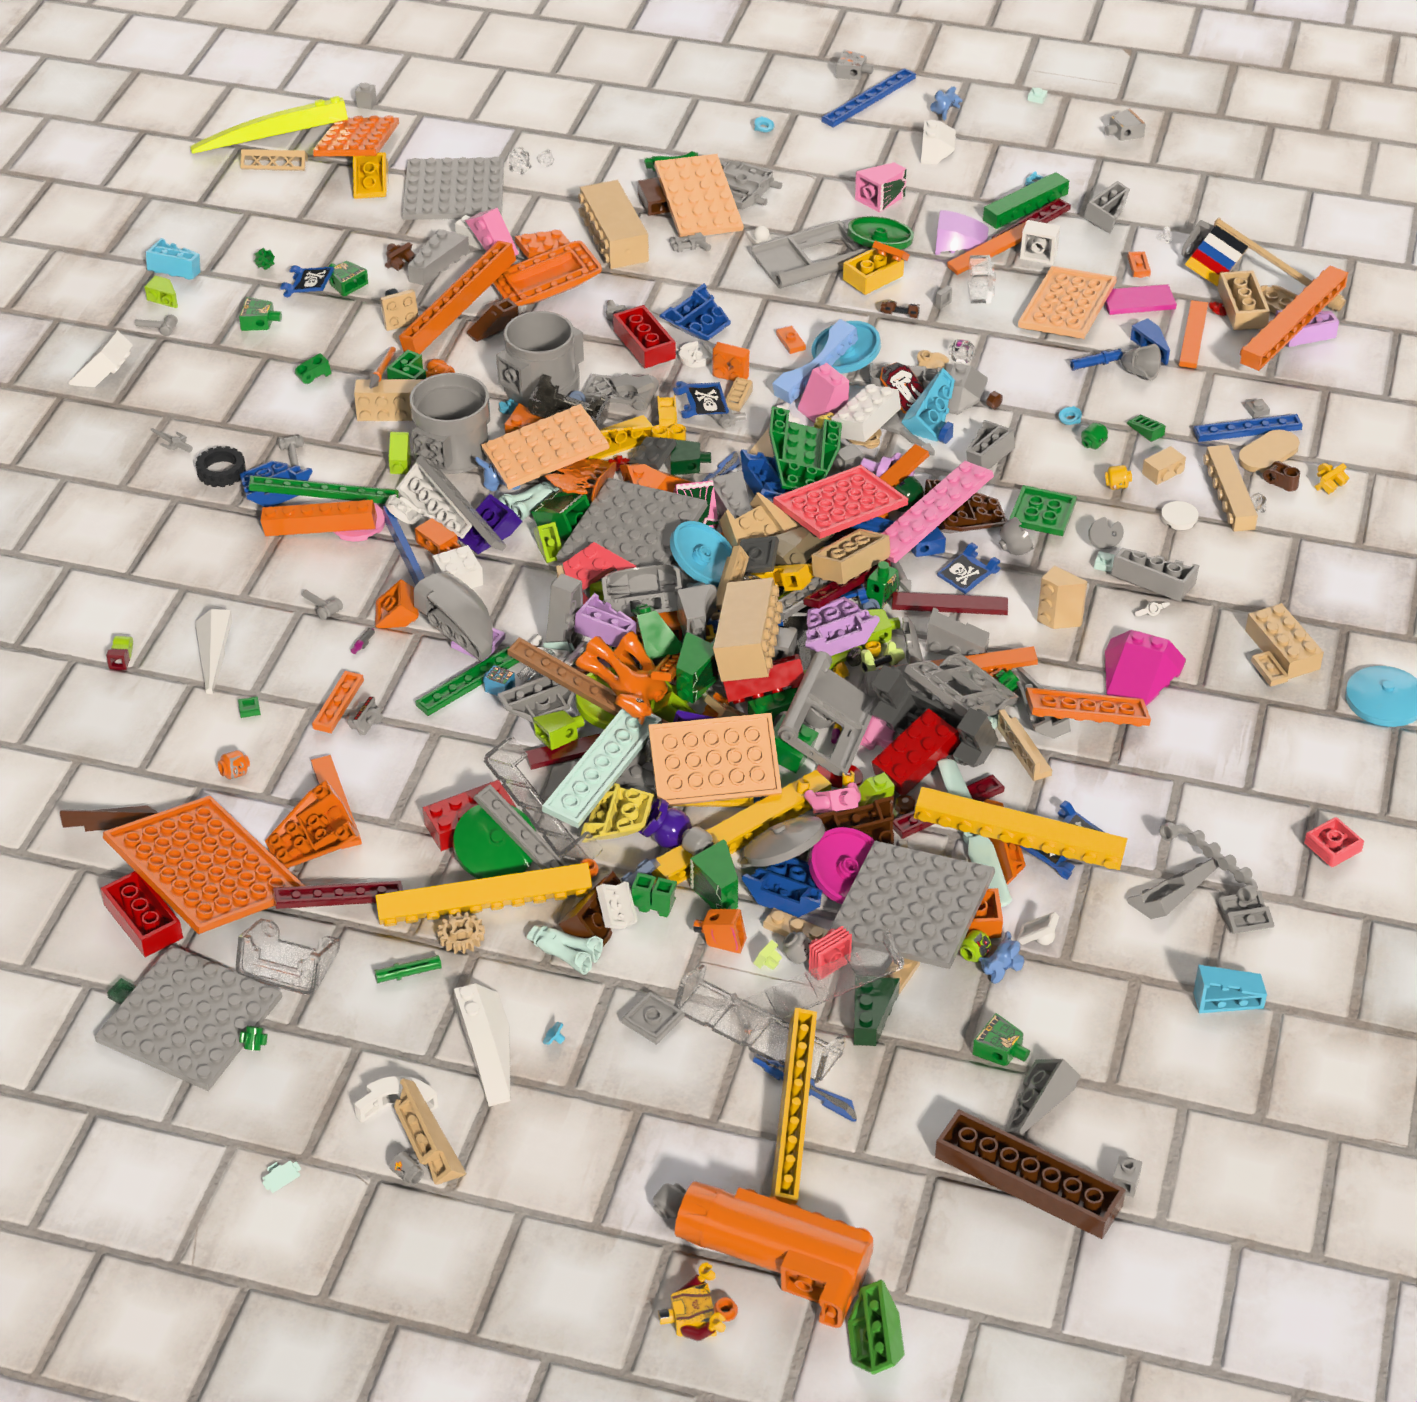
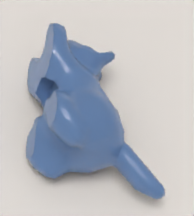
[930,86,963,121]
[475,457,520,491]
[979,931,1024,984]

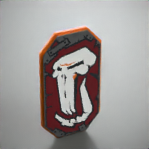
[880,362,925,414]

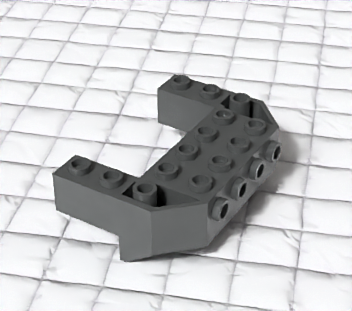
[871,664,998,767]

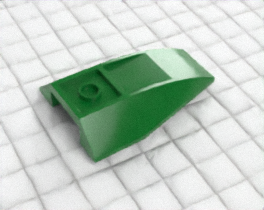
[769,406,842,491]

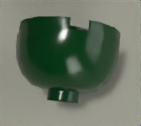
[894,476,924,512]

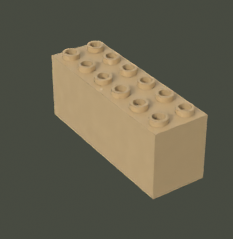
[578,180,649,269]
[713,578,783,682]

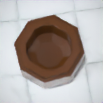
[986,391,1003,410]
[895,795,915,815]

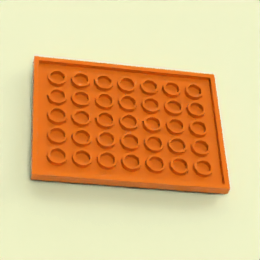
[103,795,305,934]

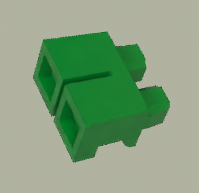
[631,873,677,917]

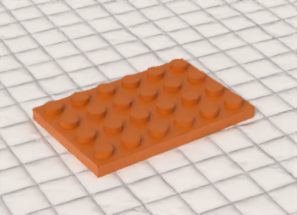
[313,115,399,156]

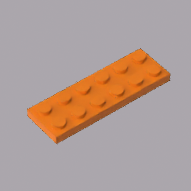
[1025,687,1151,727]

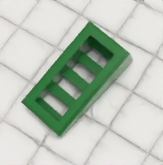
[1127,414,1166,442]

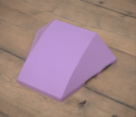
[935,210,989,255]
[805,597,880,656]

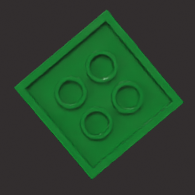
[1009,485,1077,536]

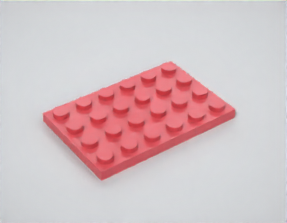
[773,465,908,539]

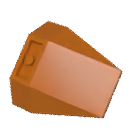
[265,780,359,868]

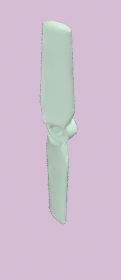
[937,759,1012,907]

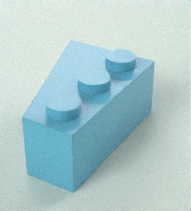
[146,238,200,279]
[1193,965,1267,1013]

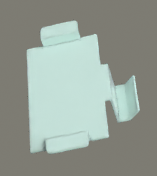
[543,642,575,654]
[262,1160,301,1193]

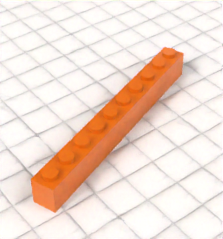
[399,240,516,354]
[1240,266,1348,371]

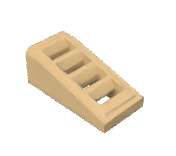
[726,377,753,412]

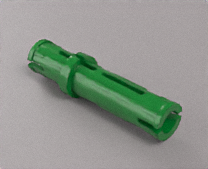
[374,955,442,984]

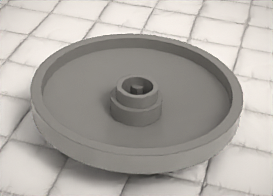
[744,816,825,867]

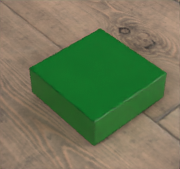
[238,696,261,718]

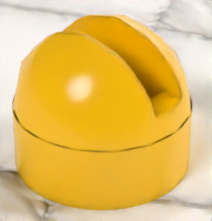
[865,641,881,658]
[833,661,850,678]

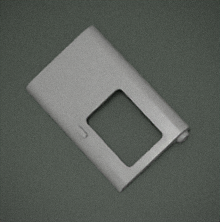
[751,220,870,288]
[778,651,879,776]

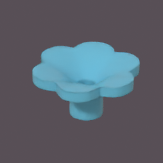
[543,1022,565,1045]

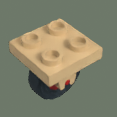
[380,288,419,331]

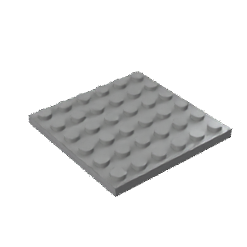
[403,157,504,220]
[556,478,708,573]
[829,841,995,969]
[95,945,282,1091]

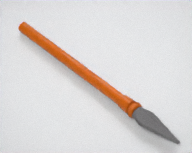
[369,347,396,389]

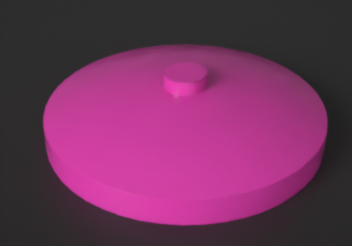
[808,827,875,905]

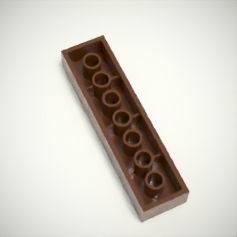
[935,1109,1126,1239]

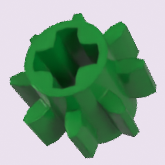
[254,248,275,270]
[995,669,1019,692]
[239,1026,268,1051]

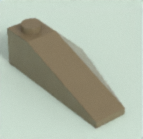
[775,526,835,566]

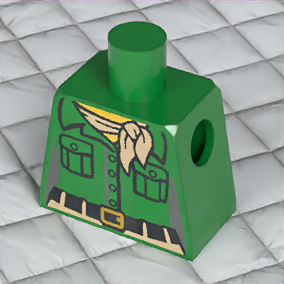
[329,261,368,297]
[239,297,282,331]
[866,561,899,609]
[972,1013,1030,1066]

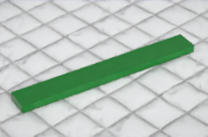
[249,476,399,504]

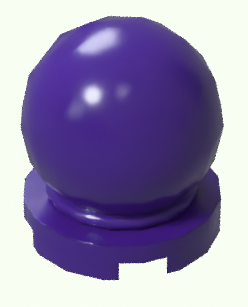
[638,798,692,849]

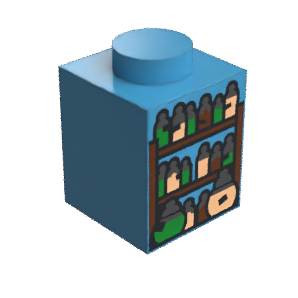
[483,665,515,696]

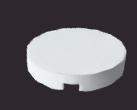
[679,341,713,367]
[385,495,421,524]
[1161,501,1198,530]

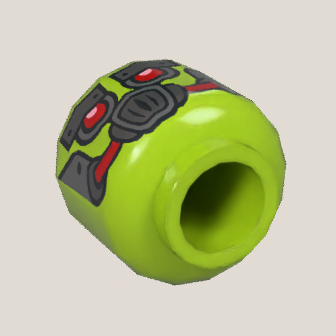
[960,930,992,962]

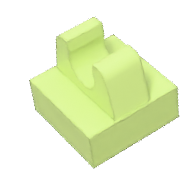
[754,940,782,970]

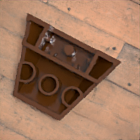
[815,796,894,845]

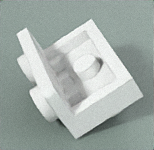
[596,882,638,929]

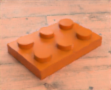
[514,230,570,259]

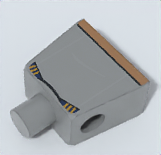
[1104,109,1146,141]

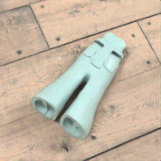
[499,481,560,521]
[527,925,603,975]

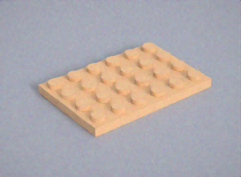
[654,154,744,237]
[1018,266,1116,339]
[481,404,609,490]
[648,713,782,806]

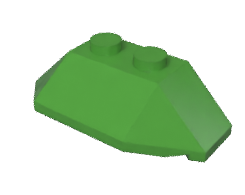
[848,1279,905,1375]

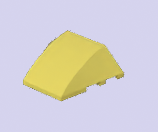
[580,783,654,841]

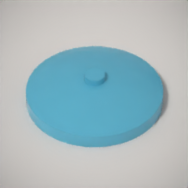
[811,321,881,373]
[670,521,733,587]
[1345,666,1417,727]

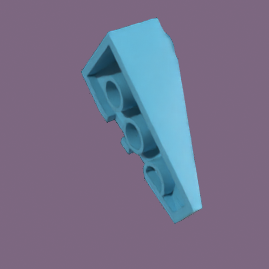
[901,368,955,442]

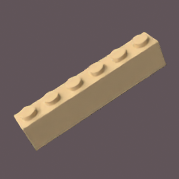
[1203,445,1258,532]

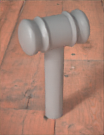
[135,315,178,336]
[278,435,304,467]
[302,590,343,620]

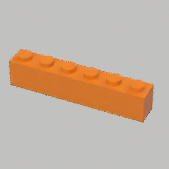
[260,500,377,536]

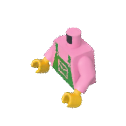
[796,771,861,814]

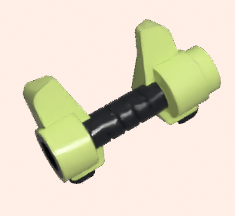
[861,640,905,672]

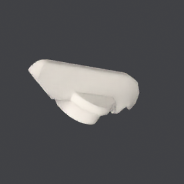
[1134,602,1170,616]

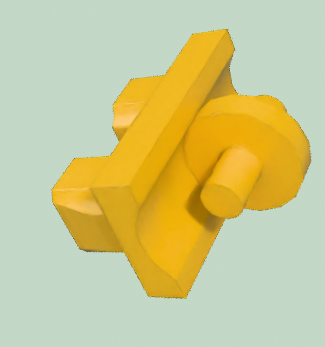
[1315,463,1350,494]

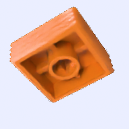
[712,342,750,382]

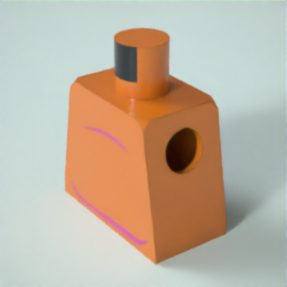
[693,909,747,953]

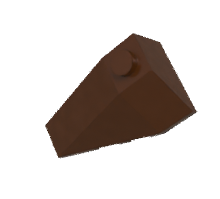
[559,871,622,947]

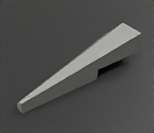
[1012,667,1071,739]
[1127,858,1219,919]

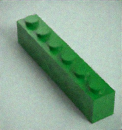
[983,172,1069,229]

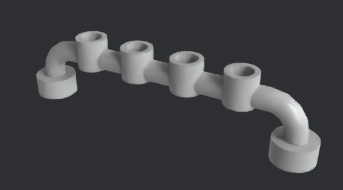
[1159,822,1258,903]

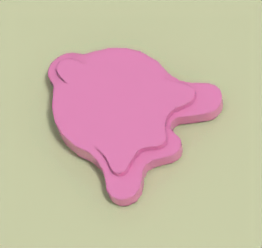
[860,715,895,750]

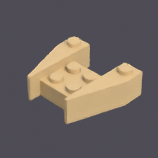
[719,492,801,579]

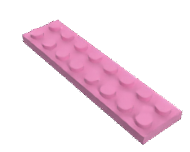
[881,461,994,563]

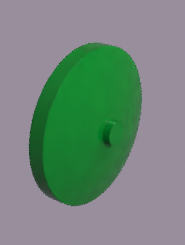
[847,216,914,249]
[453,805,536,879]

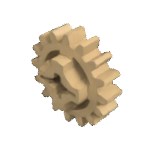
[437,912,485,954]

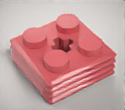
[1304,817,1364,867]
[808,926,852,982]

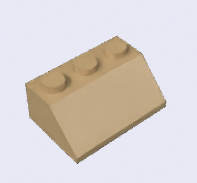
[1037,565,1087,629]

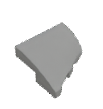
[903,617,923,664]

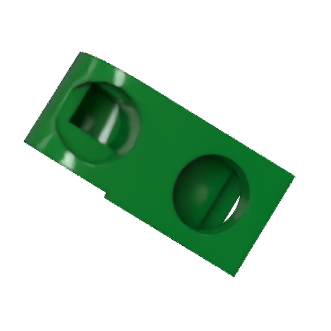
[295,353,332,384]

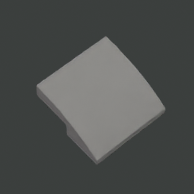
[1218,891,1275,934]

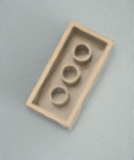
[1218,270,1270,330]
[354,379,424,421]
[811,528,891,584]
[1245,603,1324,679]

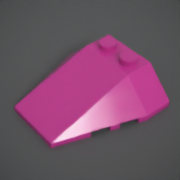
[1105,630,1186,706]

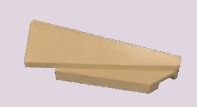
[394,1078,466,1185]

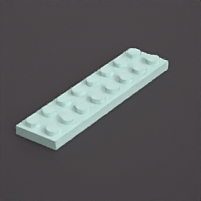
[542,709,662,828]

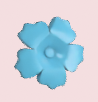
[499,399,518,414]

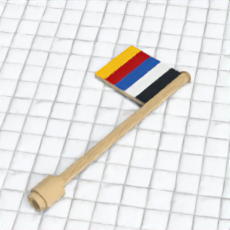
[1185,218,1346,312]

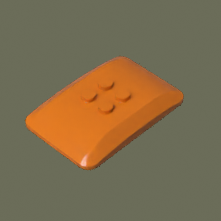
[493,241,602,306]

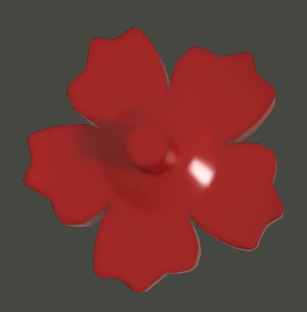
[1208,301,1227,316]
[608,455,630,471]

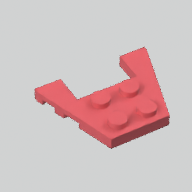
[563,542,637,605]

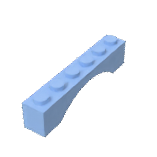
[772,319,858,404]

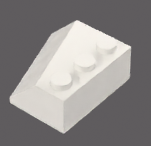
[68,330,133,387]

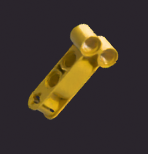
[652,395,686,441]

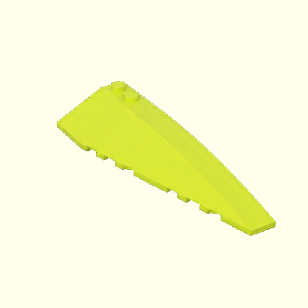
[190,96,348,153]

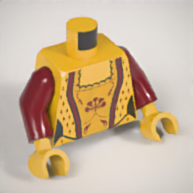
[658,1262,725,1341]

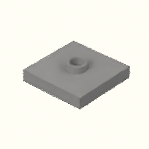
[622,991,684,1045]

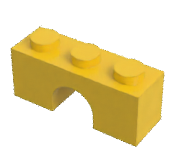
[746,564,811,591]

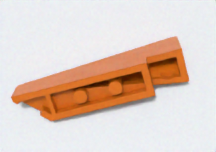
[984,799,1026,885]

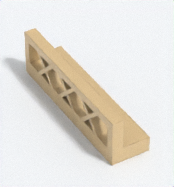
[240,149,308,171]
[710,545,749,620]
[997,709,1052,781]

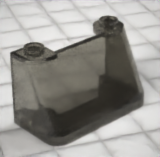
[528,374,611,428]

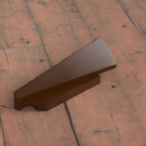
[60,806,159,832]

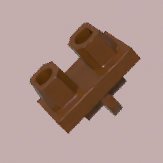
[385,242,416,271]

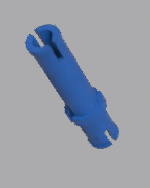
[1070,349,1123,371]

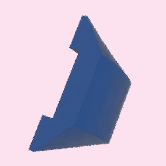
[659,283,731,340]
[740,449,791,495]
[240,461,313,507]
[742,858,822,918]

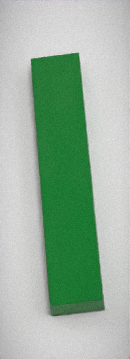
[415,646,519,716]

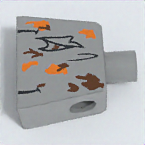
[836,50,874,80]

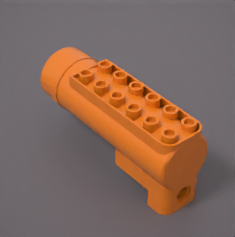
[675,1181,873,1328]

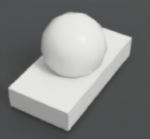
[747,226,772,245]
[1017,912,1059,945]

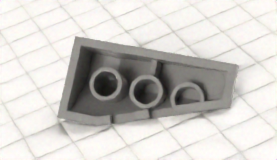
[1006,1059,1081,1135]

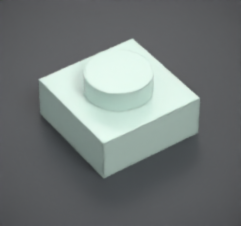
[1027,88,1047,104]
[1094,551,1115,572]

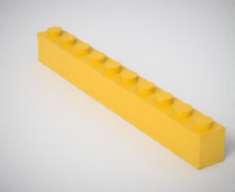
[652,770,832,884]
[914,787,1128,870]
[375,863,592,927]
[770,1007,817,1205]

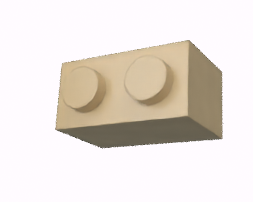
[1142,446,1186,485]

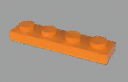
[312,671,364,734]

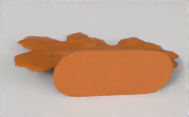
[545,458,616,502]

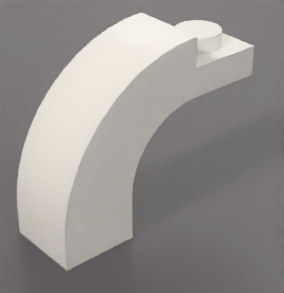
[354,1076,438,1123]

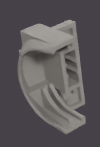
[602,564,684,617]

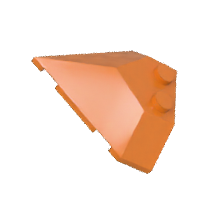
[619,463,695,493]

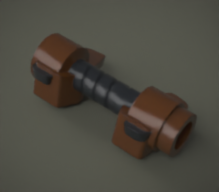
[880,300,920,319]

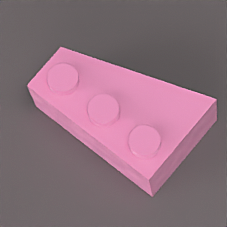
[465,208,519,256]

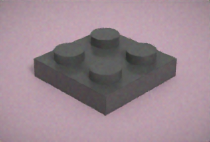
[628,437,677,470]
[740,536,779,574]

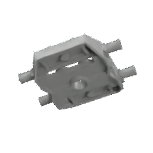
[721,161,782,209]

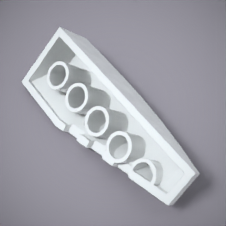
[396,461,473,539]
[454,983,511,1106]

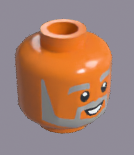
[218,750,250,779]

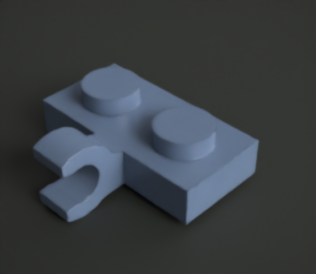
[621,858,660,890]

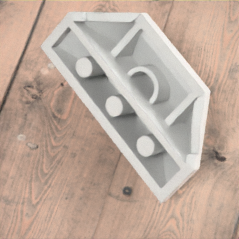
[921,120,956,164]

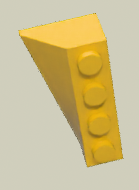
[586,415,653,459]

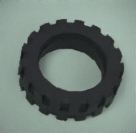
[196,446,246,487]

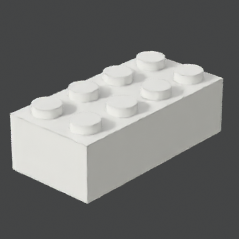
[831,384,901,442]

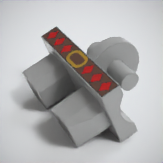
[347,697,383,735]

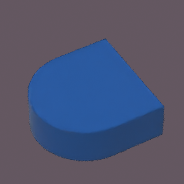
[938,422,953,444]

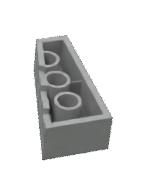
[546,574,585,652]

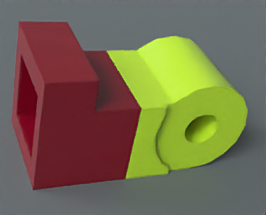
[106,636,133,670]

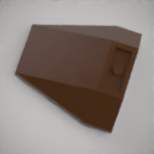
[924,479,1007,534]

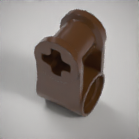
[1263,461,1300,491]

